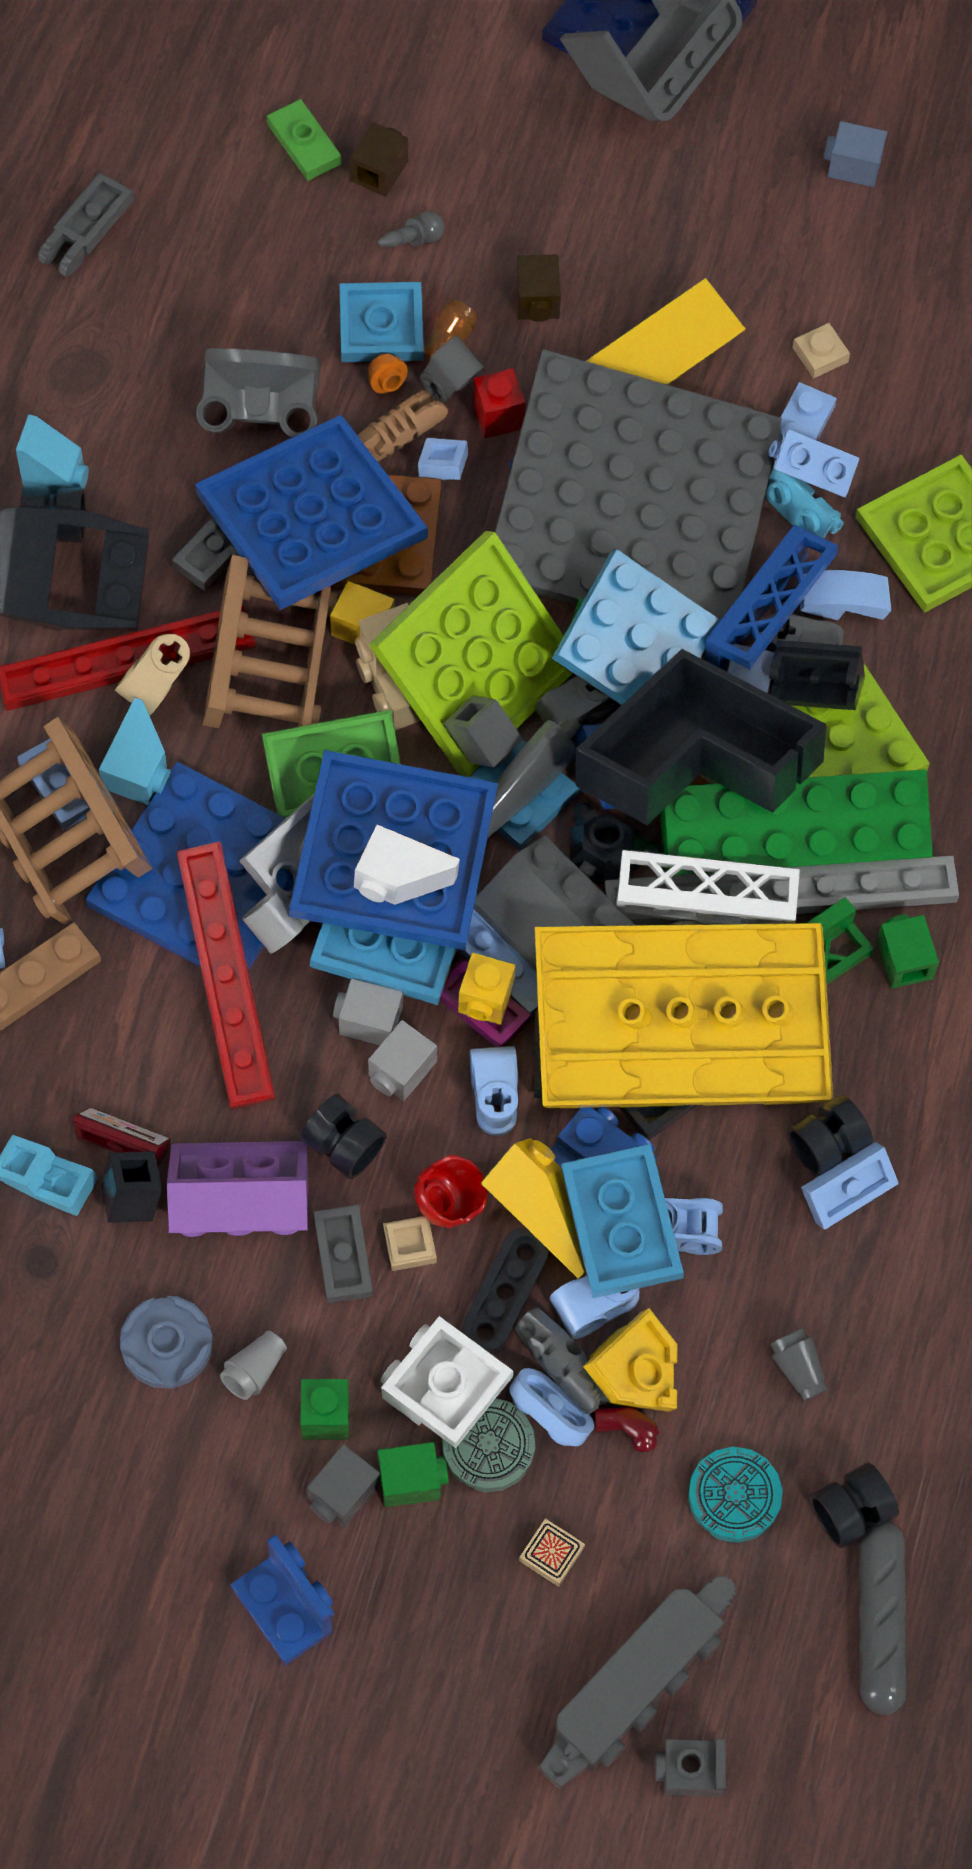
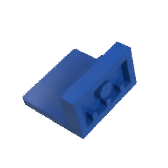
[230,1535,334,1666]

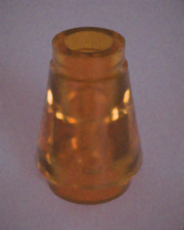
[424,299,478,358]

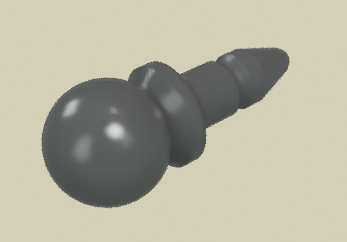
[378,211,445,247]

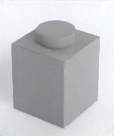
[333,978,403,1045]
[368,1020,437,1101]

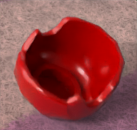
[414,1155,488,1229]

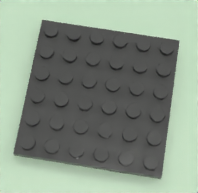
[495,349,782,621]

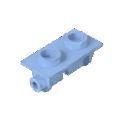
[769,429,860,498]

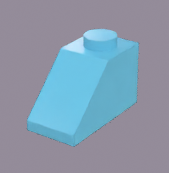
[16,414,89,493]
[99,698,171,806]

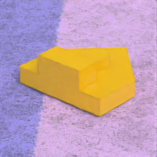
[583,1308,677,1412]

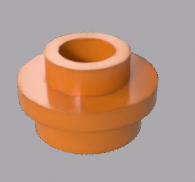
[367,354,408,394]

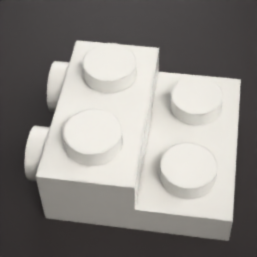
[381,1316,513,1448]

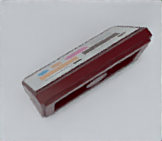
[72,1108,171,1168]

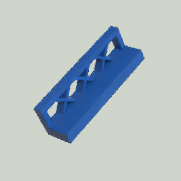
[705,525,838,670]

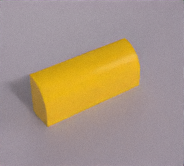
[586,278,746,385]

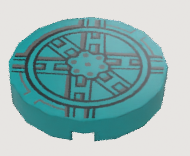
[688,1446,783,1543]

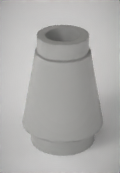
[220,1331,287,1400]

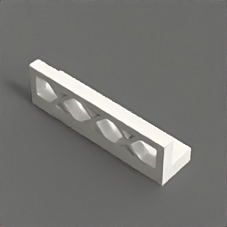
[616,850,800,925]

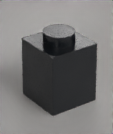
[101,1151,162,1223]

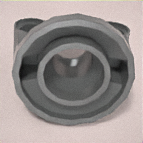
[196,348,321,438]

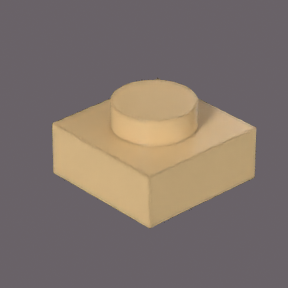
[793,323,850,379]

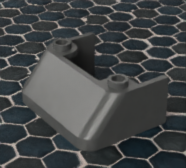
[560,0,742,122]

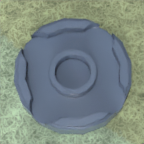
[120,1296,213,1389]

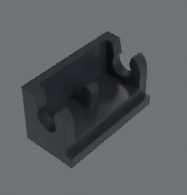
[769,640,865,711]

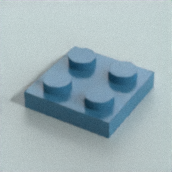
[340,282,424,362]
[470,739,579,851]

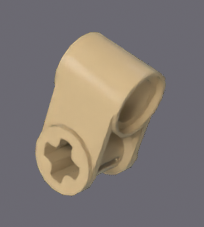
[114,634,190,716]

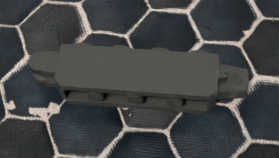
[539,1575,736,1789]

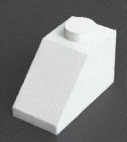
[354,825,460,905]

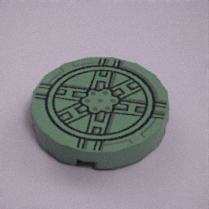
[442,1398,535,1493]

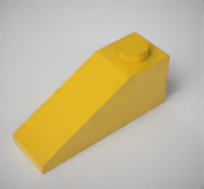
[481,1138,587,1279]

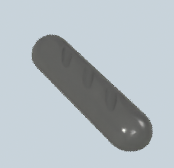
[859,1521,907,1716]

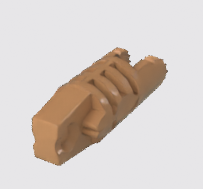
[357,389,449,461]

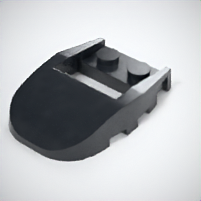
[0,505,150,631]

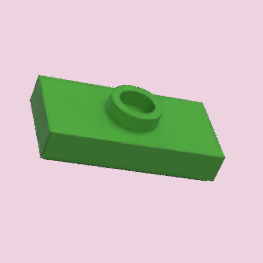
[267,99,342,181]

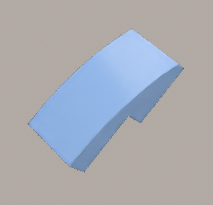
[797,570,891,620]

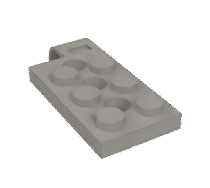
[239,793,315,954]

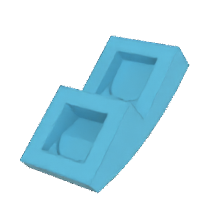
[0,1134,99,1216]

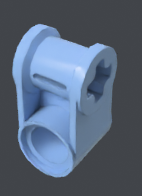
[469,1046,518,1136]
[665,1198,723,1255]
[549,1276,640,1339]

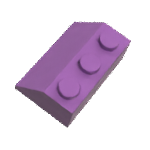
[167,1141,308,1237]

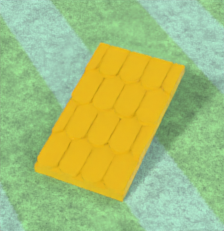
[535,923,834,1108]

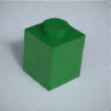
[876,914,939,989]
[301,1379,349,1440]
[378,1442,449,1508]

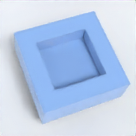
[418,438,468,480]

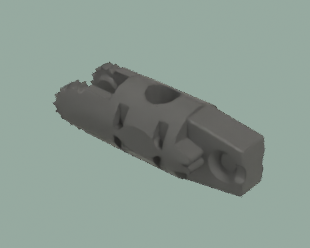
[514,1307,610,1414]

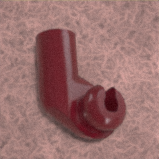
[594,1407,659,1452]

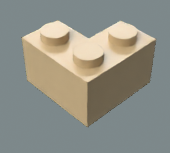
[355,603,421,730]

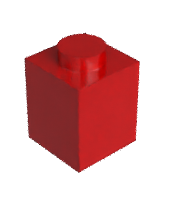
[473,368,525,439]

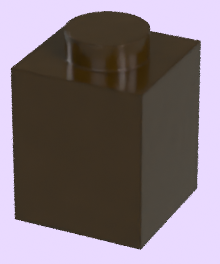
[350,122,408,197]
[517,254,561,322]

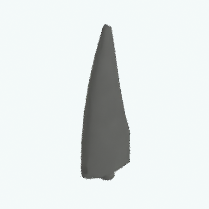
[488,715,582,837]

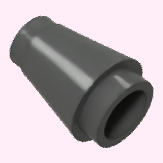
[770,1328,828,1401]

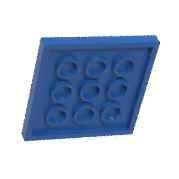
[195,415,428,610]
[289,750,498,950]
[85,762,294,969]

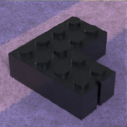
[576,649,827,825]

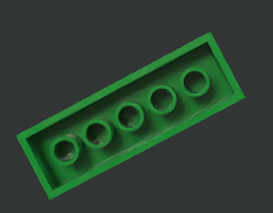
[660,769,933,876]

